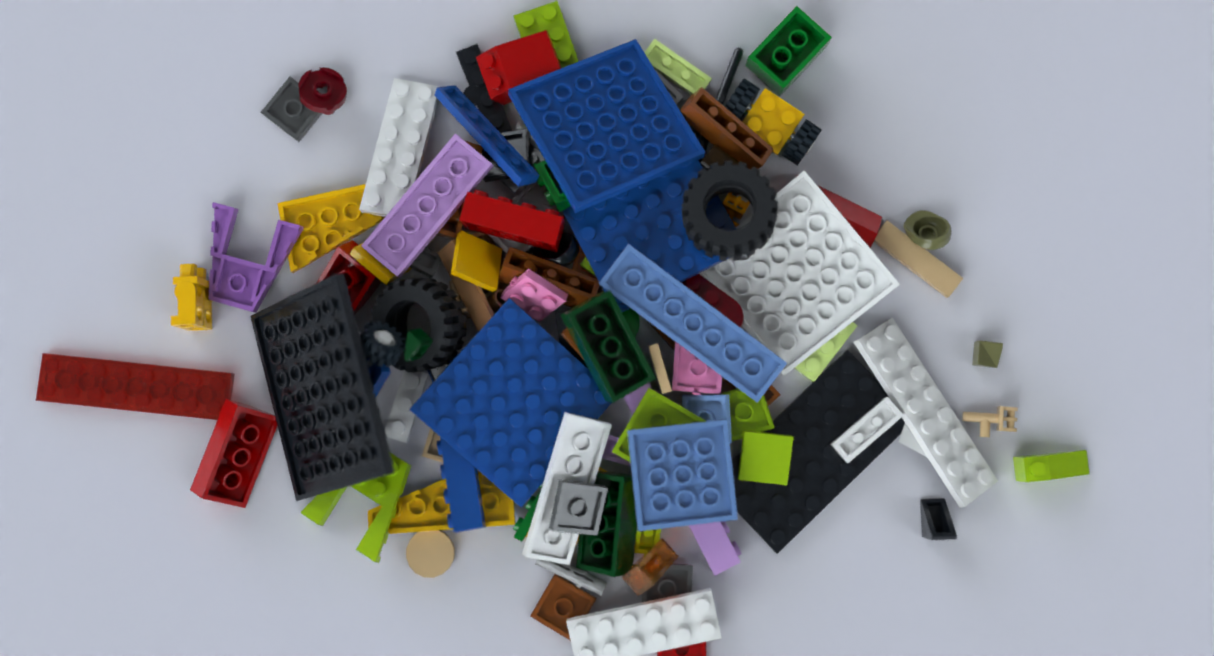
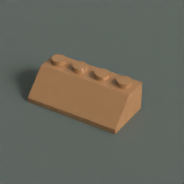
[438,232,509,332]

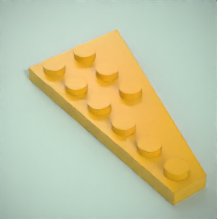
[277,184,385,273]
[368,469,516,534]

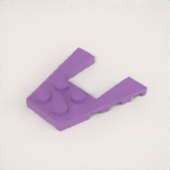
[209,202,304,313]

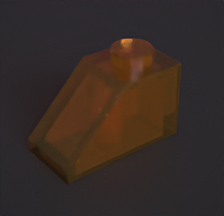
[621,538,679,596]

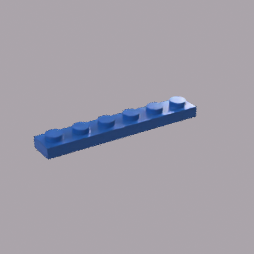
[434,85,539,187]

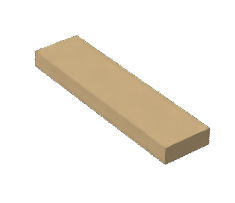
[874,220,963,298]

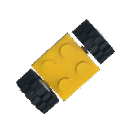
[725,78,822,166]

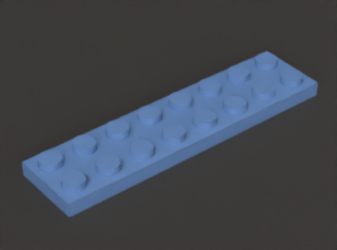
[598,244,787,403]

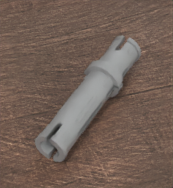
[535,559,607,597]

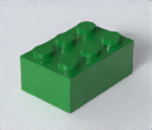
[745,6,832,97]

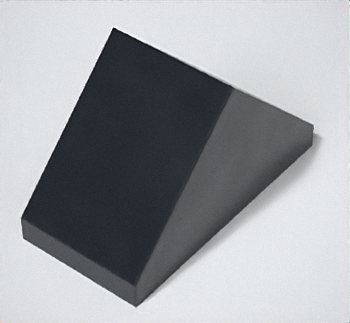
[920,498,957,540]

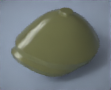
[903,210,952,250]

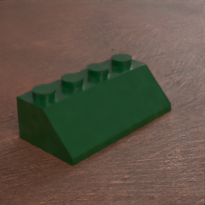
[576,471,637,577]

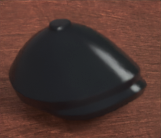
[533,232,579,266]

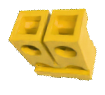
[171,264,212,331]

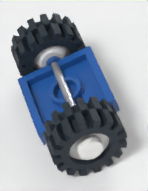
[360,321,406,397]

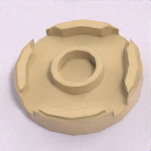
[406,530,455,578]

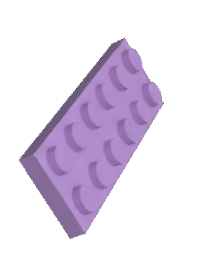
[361,133,494,278]

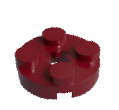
[298,67,347,115]

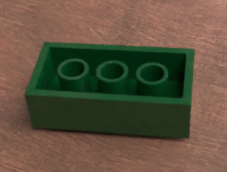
[560,290,656,403]

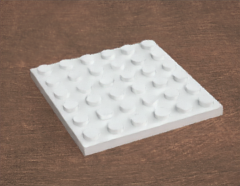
[699,170,900,376]

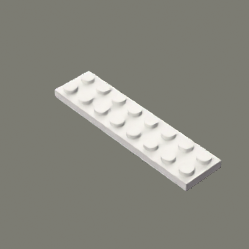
[854,317,998,508]

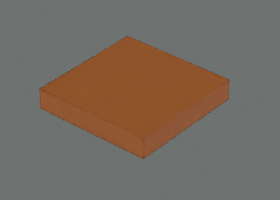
[530,574,597,641]

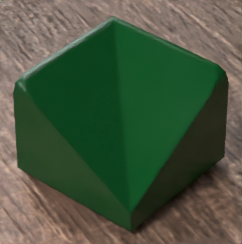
[404,328,433,361]

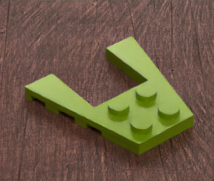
[301,452,412,563]

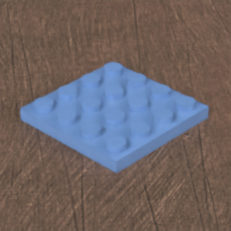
[627,419,738,531]

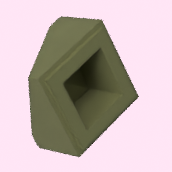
[972,341,1003,368]

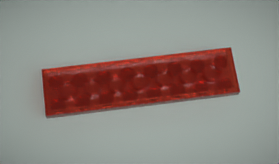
[36,353,235,420]

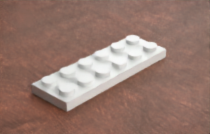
[359,78,440,217]
[522,412,612,565]
[566,588,722,656]

